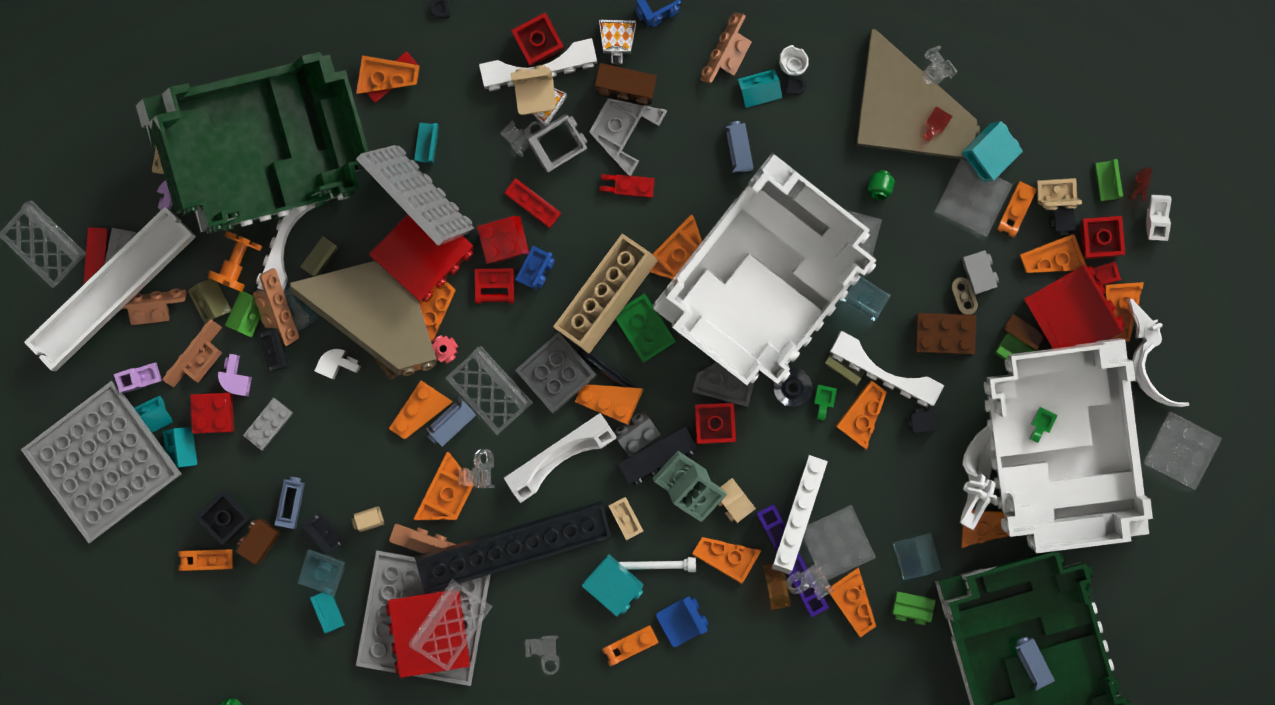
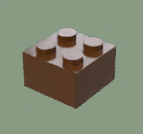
[236,519,282,565]

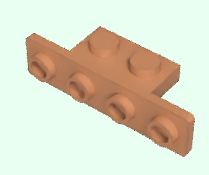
[700,12,752,84]
[253,268,299,346]
[122,289,187,325]
[162,319,222,387]
[389,524,456,554]

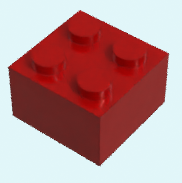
[511,13,564,67]
[477,216,530,264]
[1080,216,1125,259]
[191,393,234,434]
[695,403,736,444]

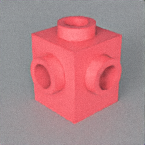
[432,335,458,364]

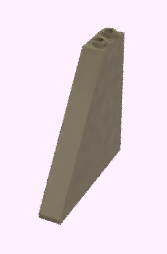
[856,29,980,160]
[290,261,436,376]

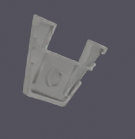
[589,98,667,176]

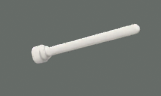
[619,557,696,572]

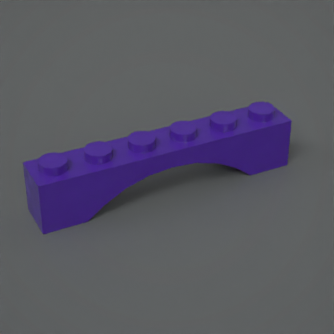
[756,504,829,617]

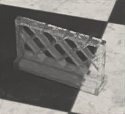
[0,201,86,288]
[446,346,533,435]
[408,579,492,671]

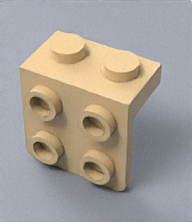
[510,65,557,115]
[1037,178,1082,210]

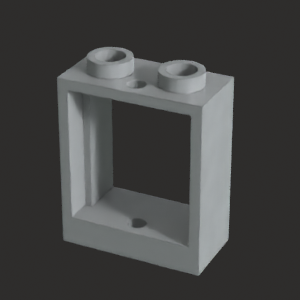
[526,115,587,172]

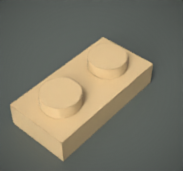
[609,497,643,540]

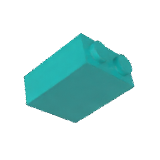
[962,121,1023,182]
[582,554,644,616]

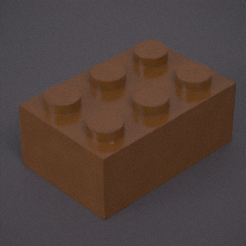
[595,63,657,105]
[914,313,976,355]

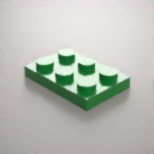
[615,293,676,363]

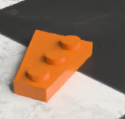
[1019,234,1086,273]
[1104,282,1144,342]
[575,384,644,425]
[827,567,876,637]

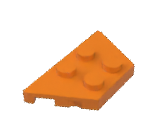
[650,214,702,280]
[414,452,474,520]

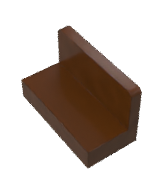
[1002,314,1045,351]

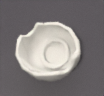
[779,45,808,76]

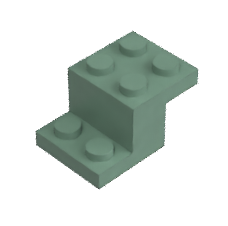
[653,451,727,522]

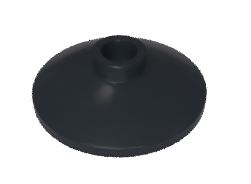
[774,368,812,407]

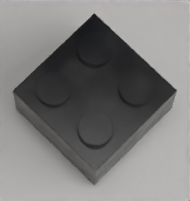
[195,490,253,546]

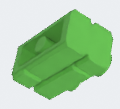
[891,591,935,625]

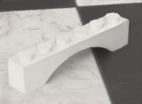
[479,38,597,91]
[256,204,315,291]
[829,331,944,408]
[504,413,617,503]
[772,455,828,574]

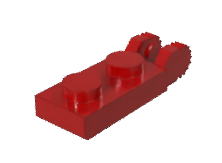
[599,174,654,198]

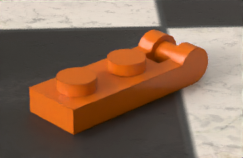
[996,181,1037,238]
[178,549,233,571]
[602,625,659,666]

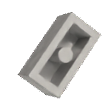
[961,250,999,295]

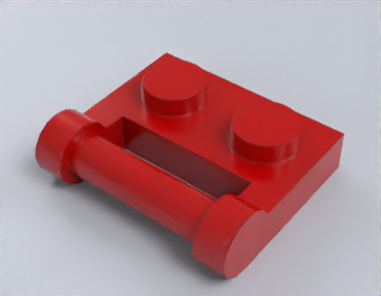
[475,268,514,304]

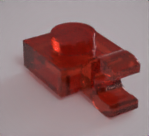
[923,106,953,142]
[1131,167,1153,202]

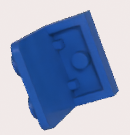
[635,0,682,27]
[515,246,555,290]
[656,595,709,647]

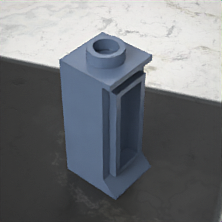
[726,121,754,174]
[426,396,476,447]
[274,476,305,529]
[1013,636,1055,691]

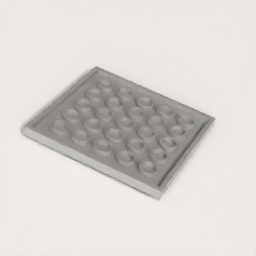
[356,145,474,246]
[21,380,182,543]
[356,550,491,686]

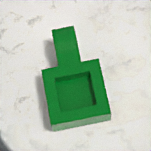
[814,385,837,420]
[1029,407,1058,443]

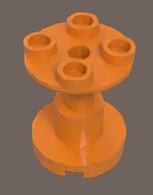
[207,231,262,292]

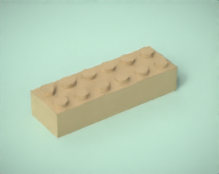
[553,234,658,354]

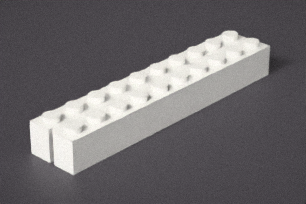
[24,207,196,371]

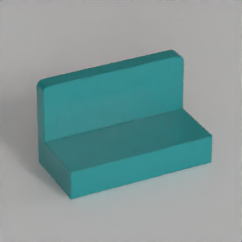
[738,69,782,108]
[414,123,439,164]
[134,395,173,433]
[162,427,197,468]
[310,589,345,633]

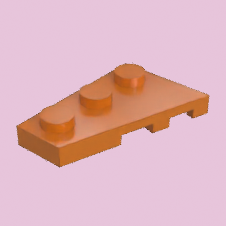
[356,56,420,94]
[419,282,456,343]
[836,380,887,450]
[389,381,453,439]
[961,509,1009,548]
[691,537,762,584]

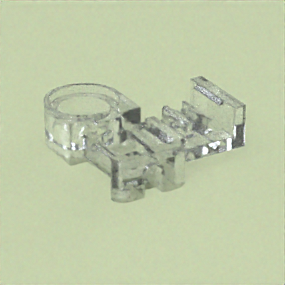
[922,46,957,85]
[500,121,544,157]
[459,449,495,488]
[786,560,833,600]
[525,635,559,675]

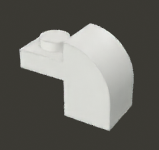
[1146,195,1172,241]
[315,349,361,379]

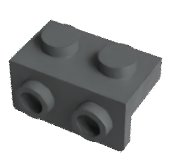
[614,411,661,457]

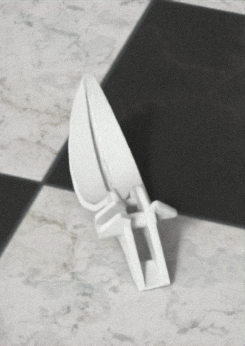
[1126,299,1189,407]
[960,426,998,530]

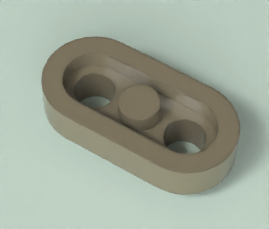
[951,277,978,315]

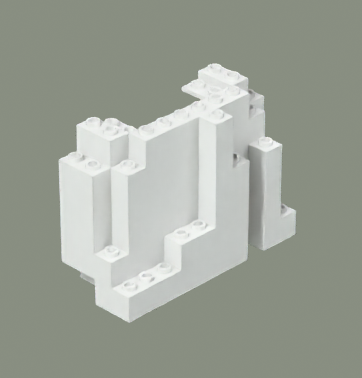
[653,153,876,385]
[984,338,1153,553]

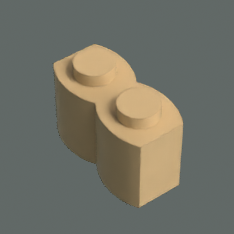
[718,478,756,523]
[352,507,384,532]

